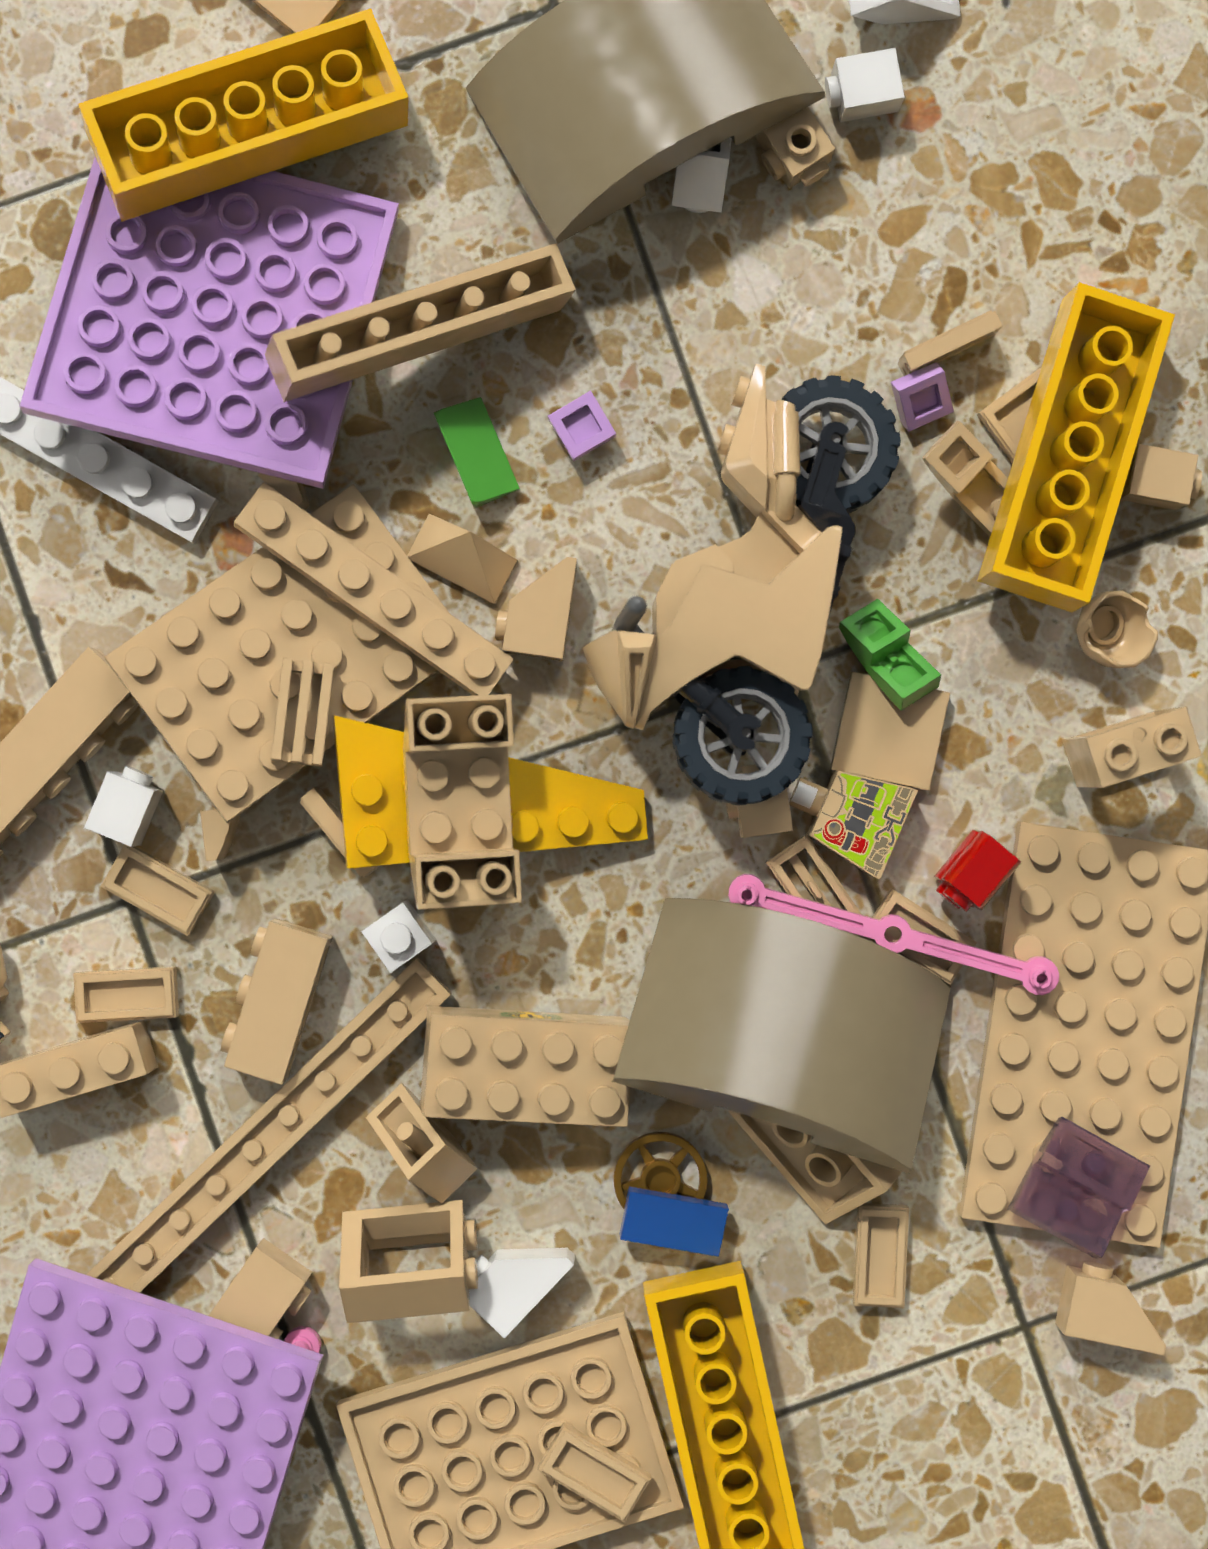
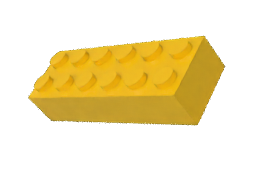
[78,8,409,222]
[977,282,1175,613]
[643,1261,804,1549]

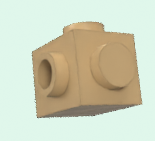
[757,107,835,189]

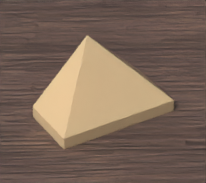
[407,514,518,605]

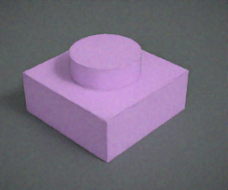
[891,362,954,432]
[548,390,616,462]

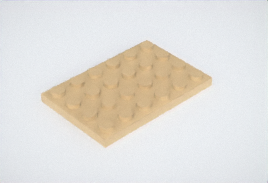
[105,484,449,823]
[336,1311,684,1549]

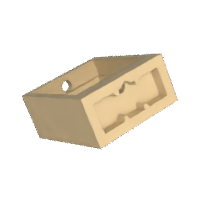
[1062,706,1202,788]
[339,1200,478,1323]

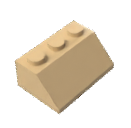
[728,1110,902,1225]

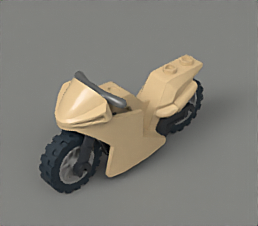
[583,364,901,805]

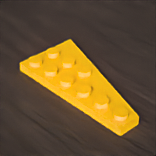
[333,715,648,869]

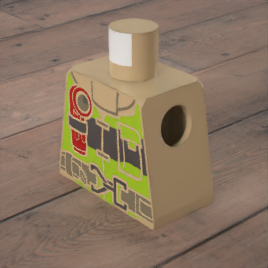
[789,771,918,879]

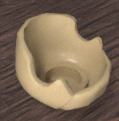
[1076,590,1158,668]

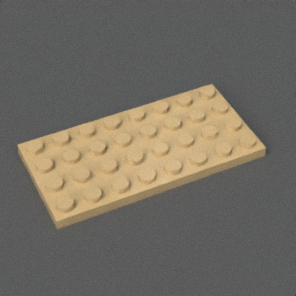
[959,821,1208,1248]

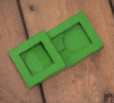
[839,599,941,711]

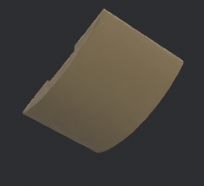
[466,0,825,244]
[612,898,951,1173]

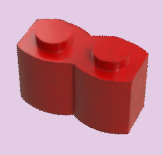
[934,830,1021,912]

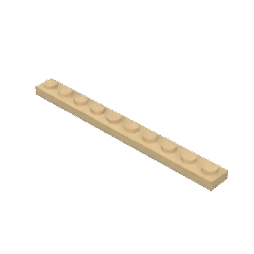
[86,957,452,1293]

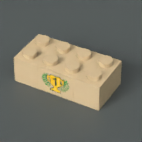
[420,1006,630,1127]

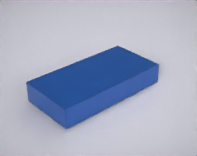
[619,1186,729,1257]

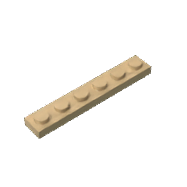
[234,482,514,696]

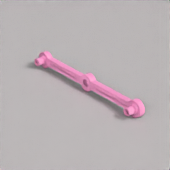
[728,874,1059,995]

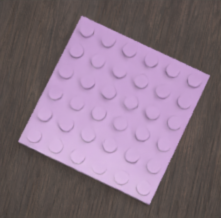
[20,157,399,489]
[0,1258,323,1549]

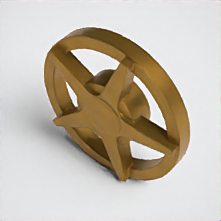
[614,1132,707,1209]

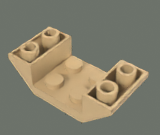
[403,694,522,909]

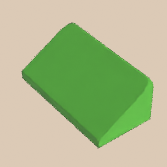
[433,397,520,509]

